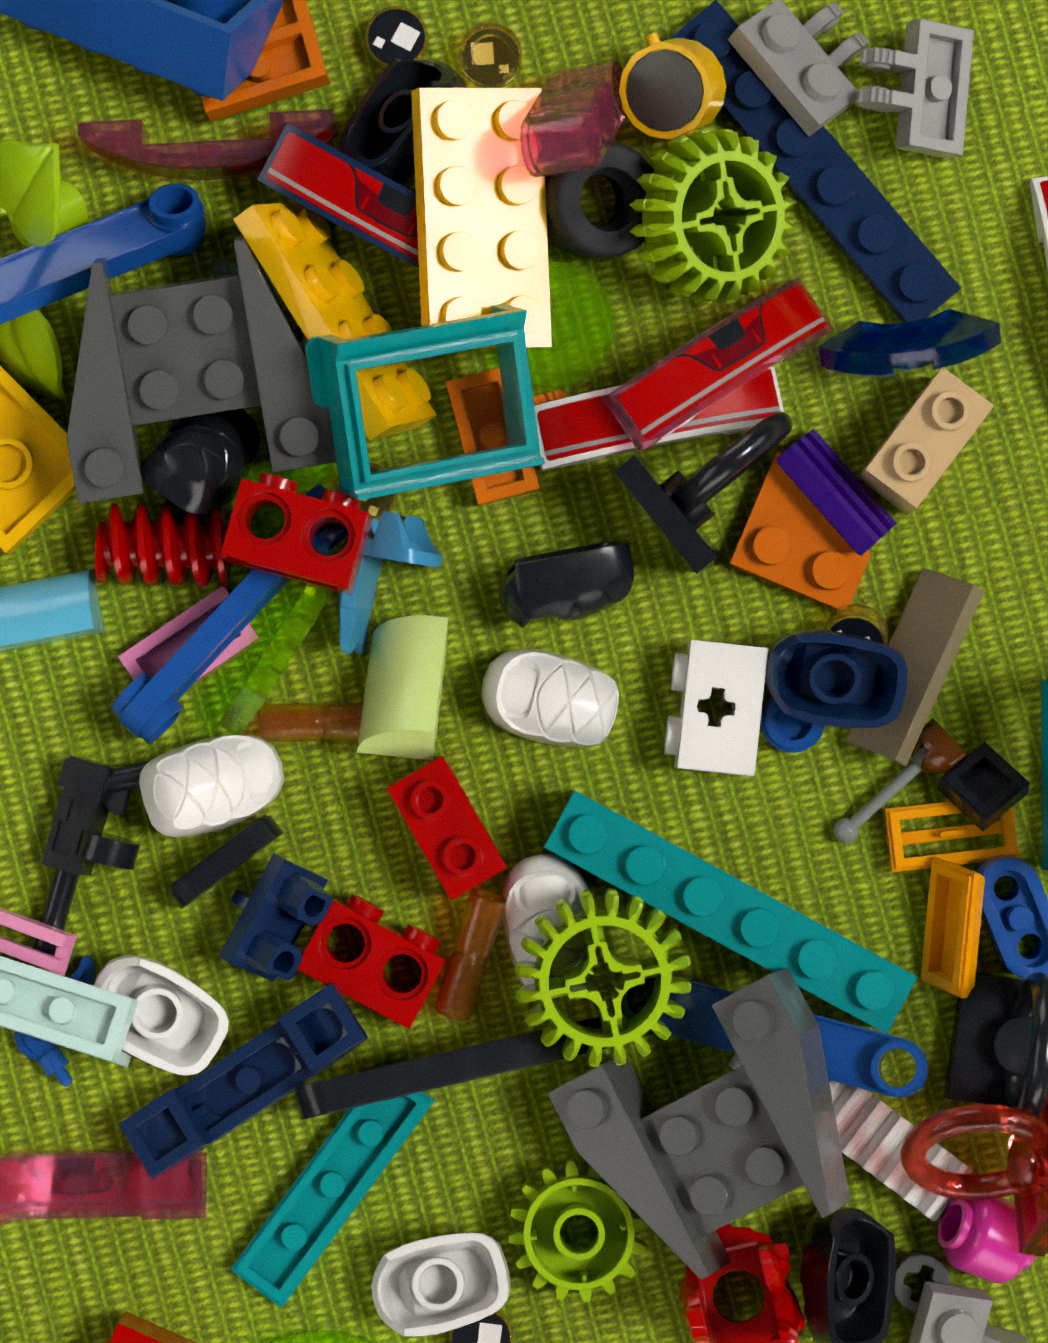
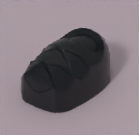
[339,58,467,184]
[141,409,259,515]
[498,539,634,628]
[800,1206,896,1343]

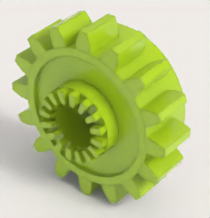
[508,1157,649,1303]

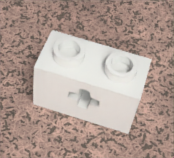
[664,640,768,776]

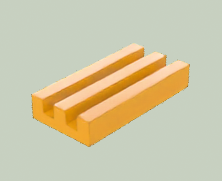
[883,801,1019,872]

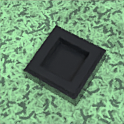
[937,741,1030,831]

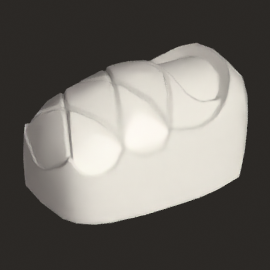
[481,649,619,748]
[139,734,284,837]
[501,854,594,985]
[93,955,229,1076]
[371,1233,511,1336]

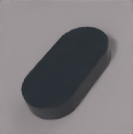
[168,814,284,910]

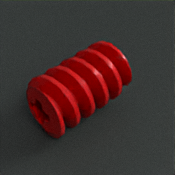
[95,503,231,587]

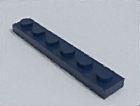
[669,0,961,332]

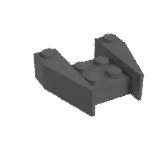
[67,236,336,504]
[548,968,850,1280]

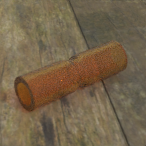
[259,703,363,742]
[434,887,508,1021]

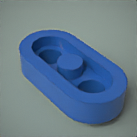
[976,855,1048,979]

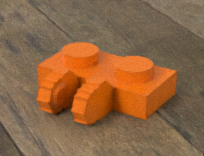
[446,368,567,507]

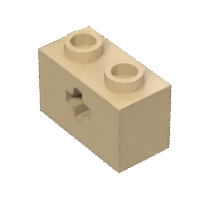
[857,367,994,515]

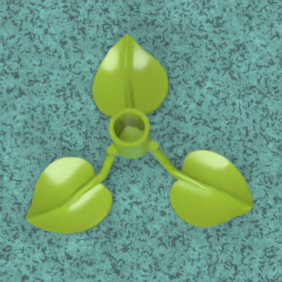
[0,139,88,400]

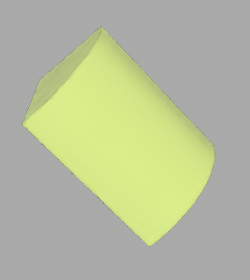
[357,615,448,760]

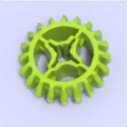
[629,129,797,304]
[514,889,692,1067]

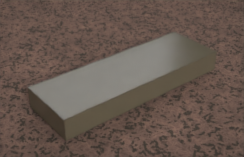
[846,567,984,766]

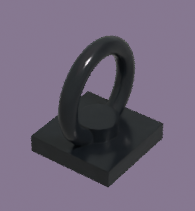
[614,411,793,574]
[944,972,1048,1129]

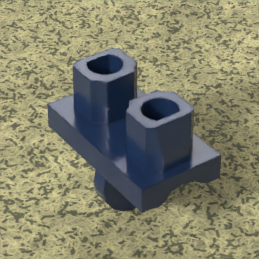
[219,853,333,982]

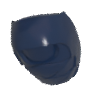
[766,629,908,728]

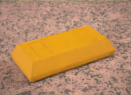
[920,857,985,999]

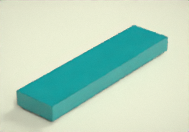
[230,1061,435,1308]

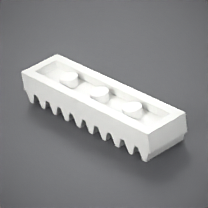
[728,1053,973,1222]

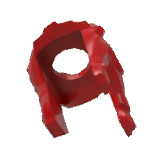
[678,1224,805,1343]

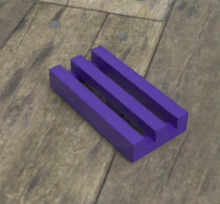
[776,428,897,556]

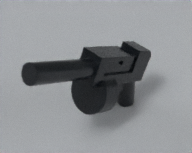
[33,756,150,956]

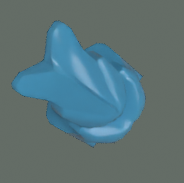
[337,511,443,654]

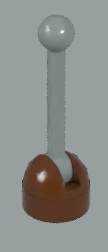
[833,718,967,843]

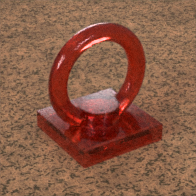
[900,1097,1048,1257]

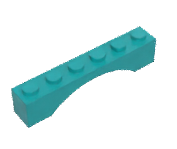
[543,790,917,1034]

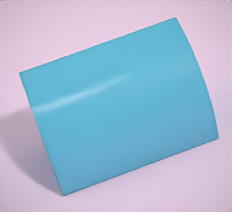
[0,569,105,652]

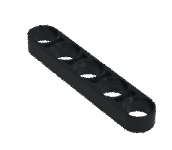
[294,1017,608,1120]

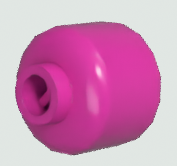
[938,1190,1039,1284]

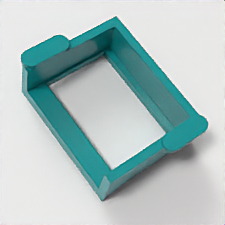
[305,303,545,501]

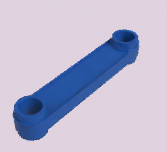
[0,183,207,324]
[111,483,348,744]
[621,975,928,1098]

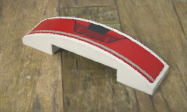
[534,361,784,471]

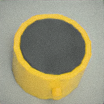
[619,32,726,139]

